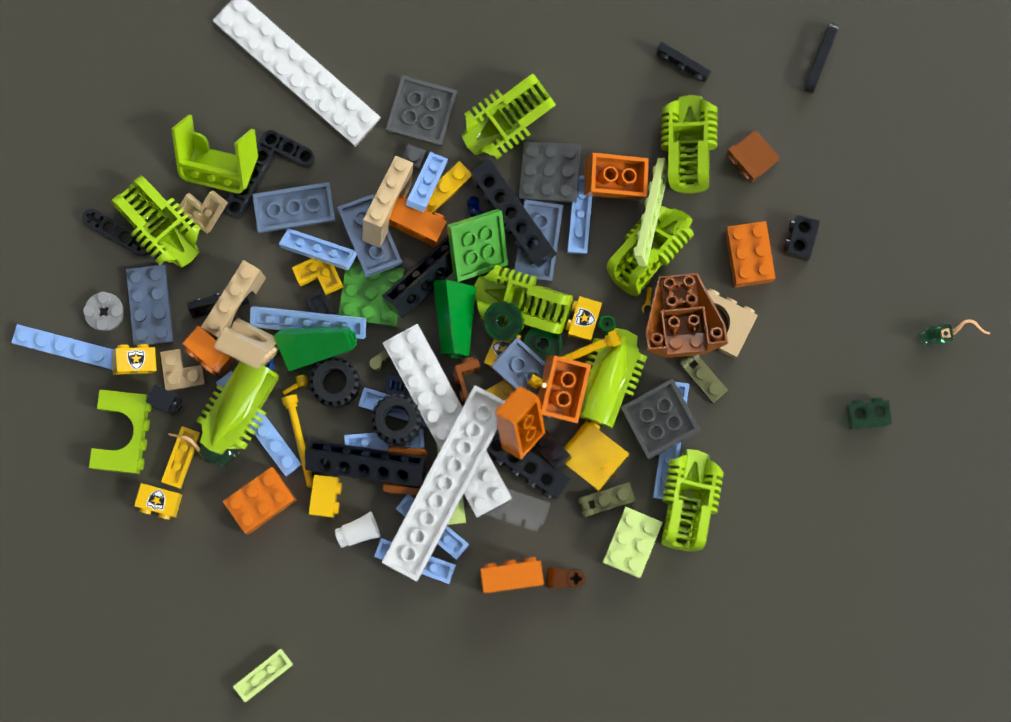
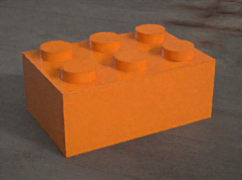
[584,153,649,201]
[389,195,448,248]
[725,221,776,288]
[182,325,236,376]
[538,355,591,423]
[495,386,545,459]
[223,467,297,535]
[481,557,544,593]

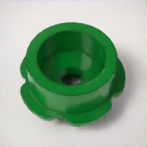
[597,315,617,334]

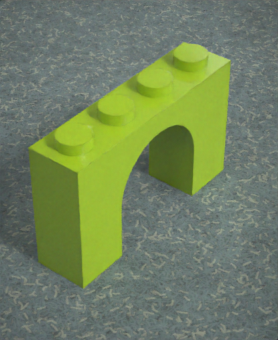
[89,390,152,475]

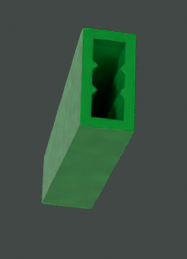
[434,280,476,360]
[273,326,357,371]

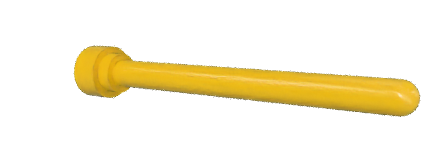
[562,329,622,360]
[281,394,313,488]

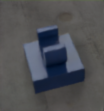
[385,374,406,395]

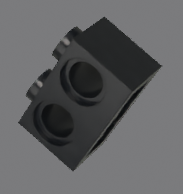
[783,215,820,261]
[145,384,183,416]

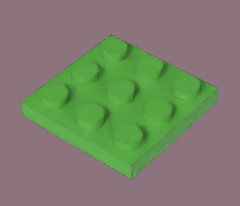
[447,209,508,282]
[338,262,405,327]

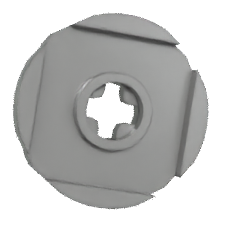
[83,292,124,331]

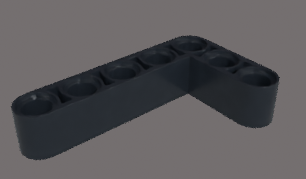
[225,130,316,219]

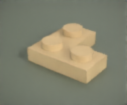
[177,191,228,233]
[160,349,206,391]

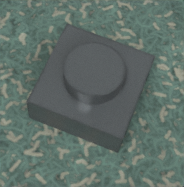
[403,144,426,170]

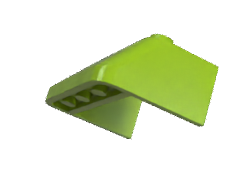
[171,115,258,193]

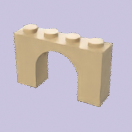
[362,156,413,248]
[201,260,266,340]
[707,289,758,359]
[214,318,279,369]

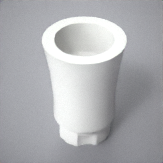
[335,511,381,548]

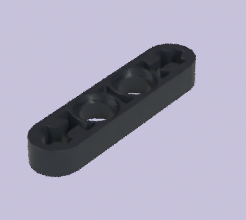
[804,22,839,94]
[82,209,150,256]

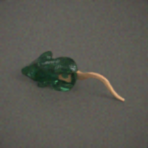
[916,319,990,346]
[168,433,239,467]

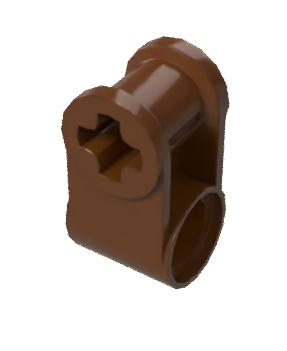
[547,568,585,588]

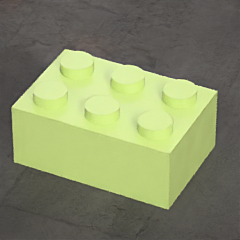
[602,507,663,578]

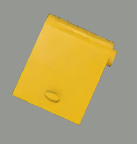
[563,421,629,491]

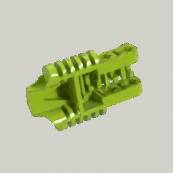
[461,73,556,159]
[661,95,718,193]
[110,175,201,268]
[607,206,694,297]
[474,265,573,334]
[579,328,647,429]
[196,361,279,455]
[661,449,724,551]

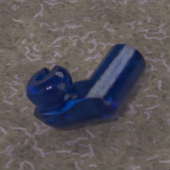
[467,196,484,217]

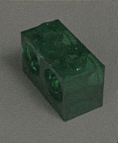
[846,398,892,430]

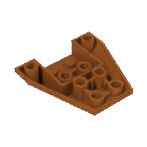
[646,273,728,358]

